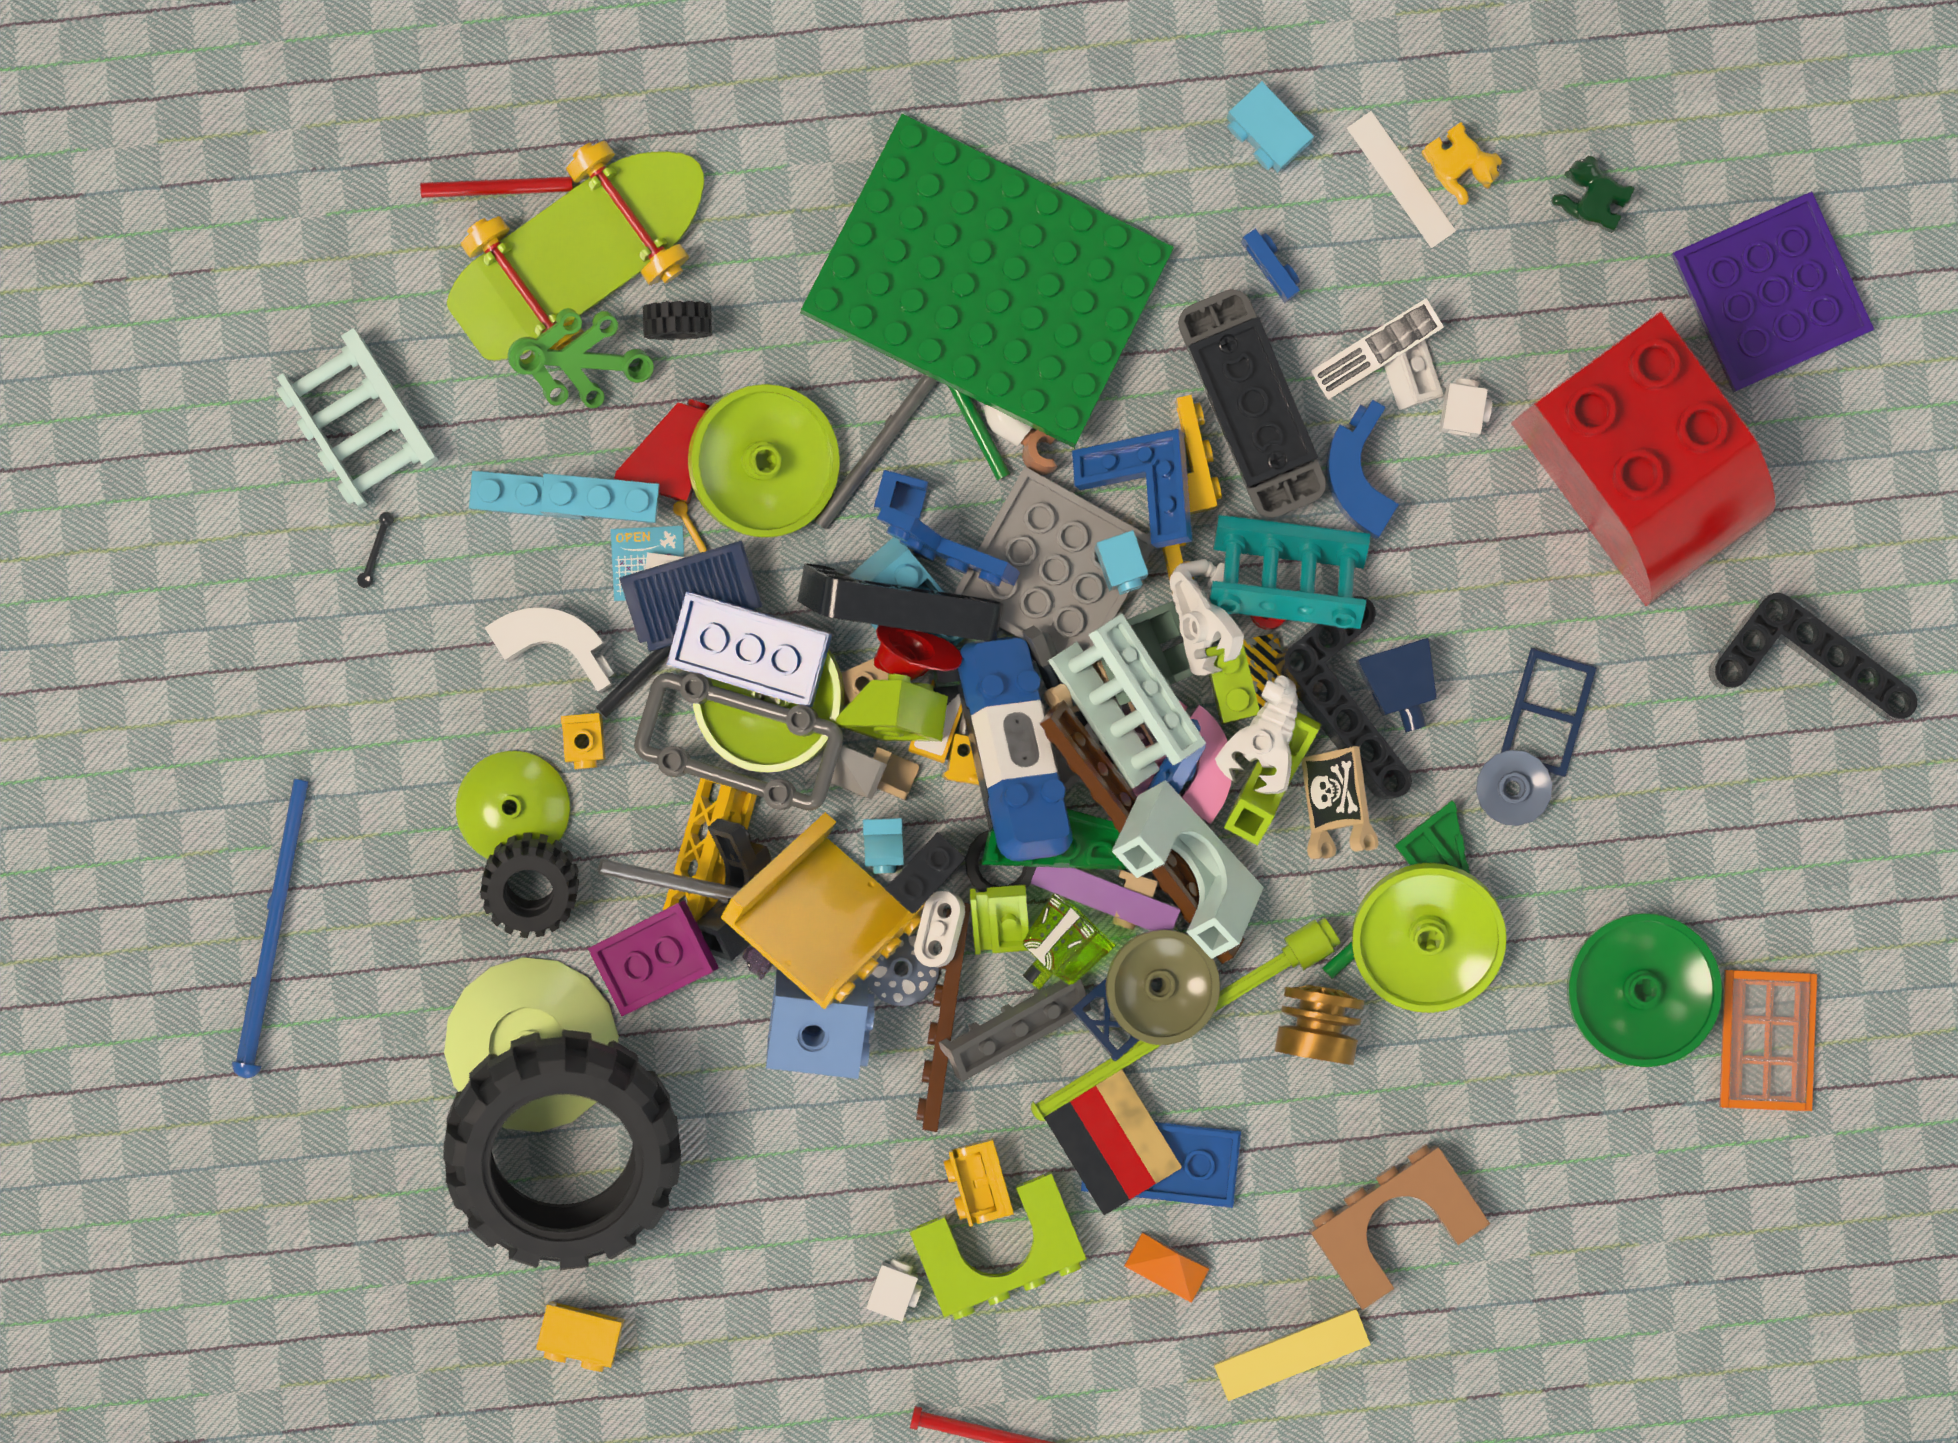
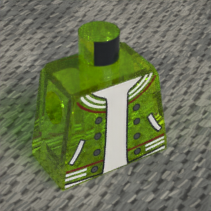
[1023,893,1116,990]

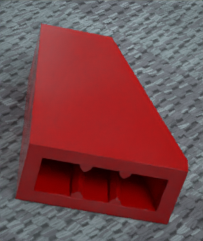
[614,399,710,504]

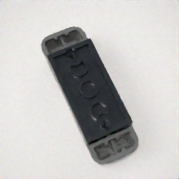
[1178,289,1326,518]

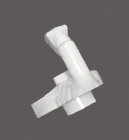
[1170,559,1244,675]
[1215,675,1298,794]

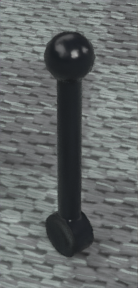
[357,512,394,588]

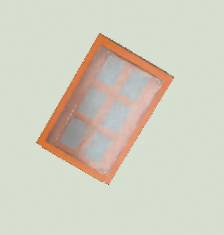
[1719,970,1817,1111]

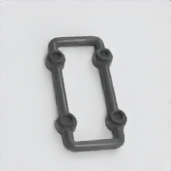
[634,673,843,811]

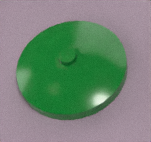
[1567,913,1722,1067]

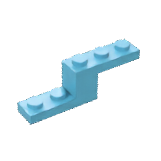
[469,471,660,523]

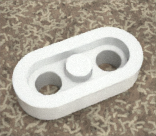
[914,891,965,967]

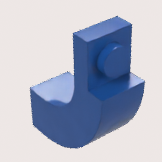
[1326,400,1399,540]

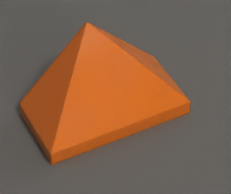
[1124,1232,1209,1303]

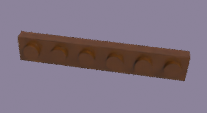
[916,902,971,1132]

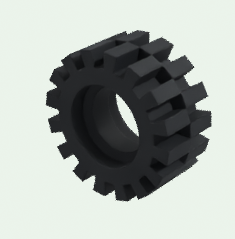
[642,301,712,340]

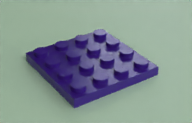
[1671,191,1875,393]

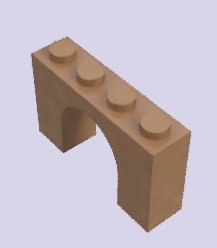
[1309,1144,1490,1310]

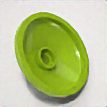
[456,751,571,859]

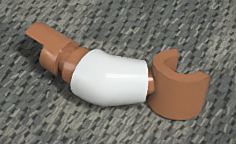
[984,405,1058,475]

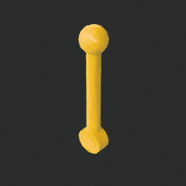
[673,501,708,553]

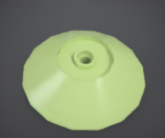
[444,957,619,1132]

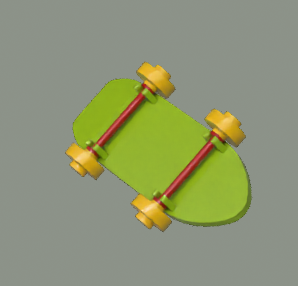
[447,141,704,362]

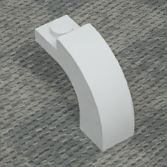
[485,607,615,693]

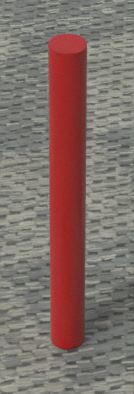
[420,176,574,198]

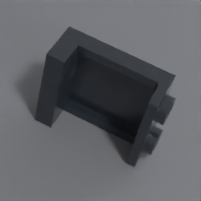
[885,832,965,914]

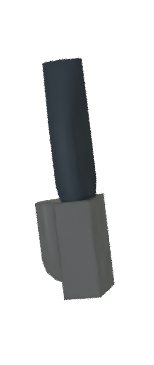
[1022,625,1060,690]

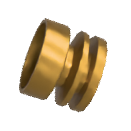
[1274,985,1364,1065]

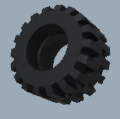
[480,833,579,938]

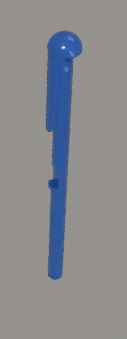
[232,779,309,1078]

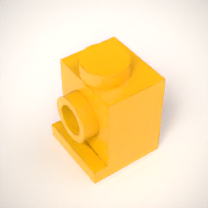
[561,713,606,769]

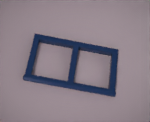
[1501,648,1596,777]

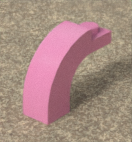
[1179,701,1232,825]

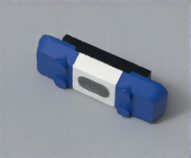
[957,637,1073,861]

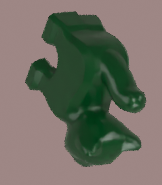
[1551,156,1635,233]

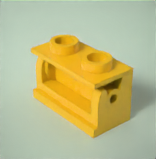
[943,1138,1014,1227]
[536,1301,625,1372]

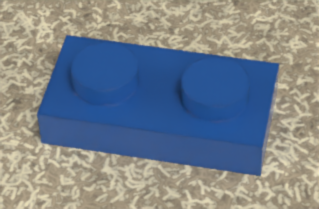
[1241,228,1300,303]

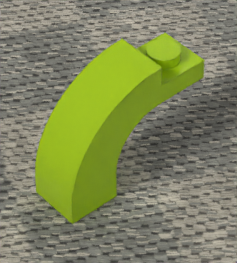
[1224,711,1321,846]

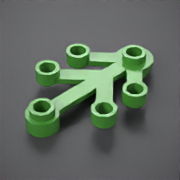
[507,308,654,408]

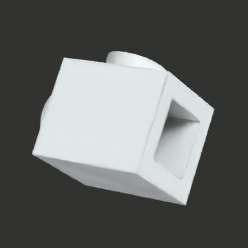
[1439,378,1492,438]
[866,1259,923,1322]

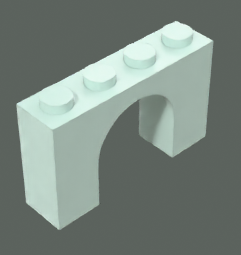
[1112,780,1264,959]

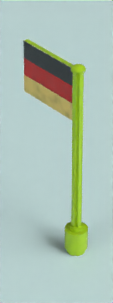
[1031,918,1341,1215]

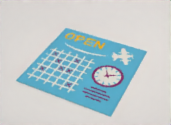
[611,526,684,601]

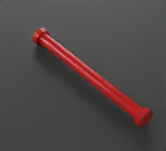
[910,1406,1055,1443]

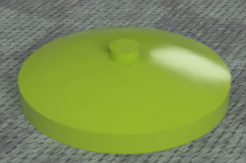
[688,384,840,537]
[693,648,845,773]
[1352,863,1506,1013]

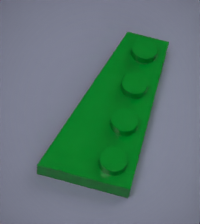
[982,809,1129,870]

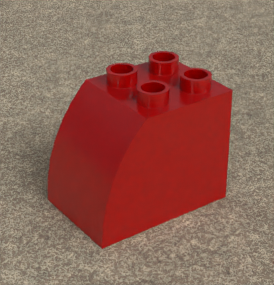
[1511,311,1776,606]

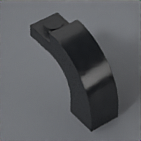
[696,818,772,961]

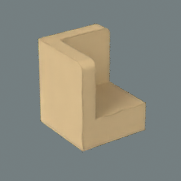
[873,747,919,801]

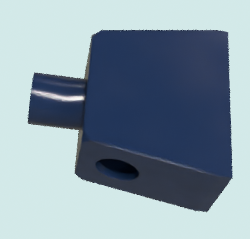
[1355,638,1437,733]

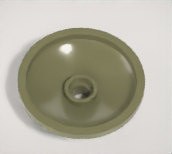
[1106,929,1220,1045]

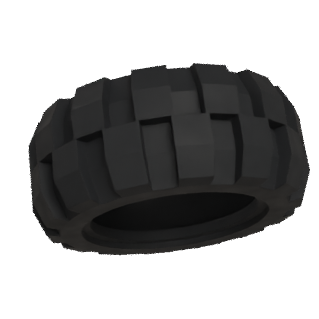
[443,1029,682,1270]

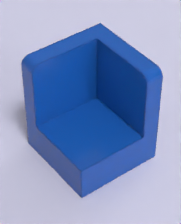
[874,470,929,519]

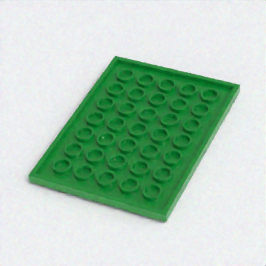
[800,114,1174,448]

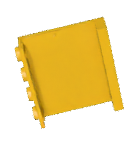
[721,812,925,1010]

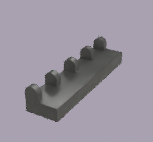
[939,970,1092,1082]

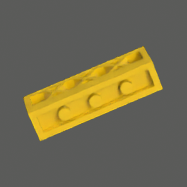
[663,778,757,921]

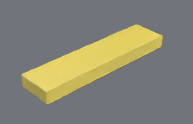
[1214,1308,1371,1401]

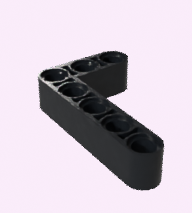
[797,563,1003,641]
[1709,593,1917,720]
[1275,596,1412,800]

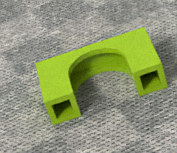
[909,1171,1086,1320]

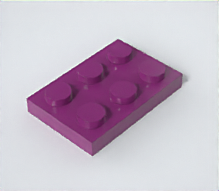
[587,900,719,1017]

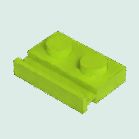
[970,885,1030,955]

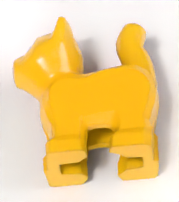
[1421,122,1502,205]

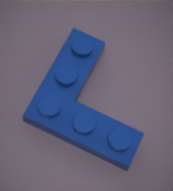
[1072,429,1192,548]
[877,505,1020,587]

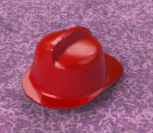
[874,625,962,681]

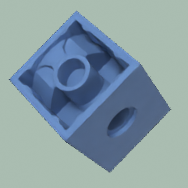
[766,970,875,1079]

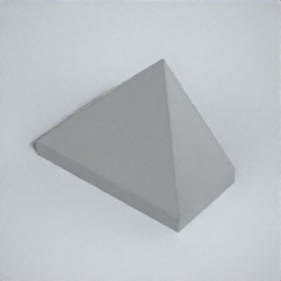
[831,746,887,800]

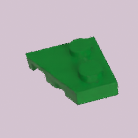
[1393,800,1470,874]

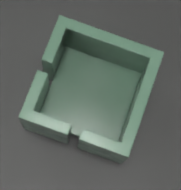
[1100,601,1195,706]

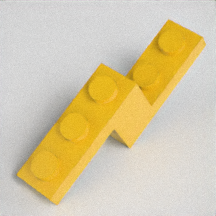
[1162,394,1222,594]

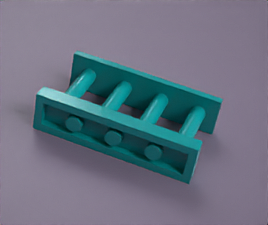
[1209,515,1370,629]

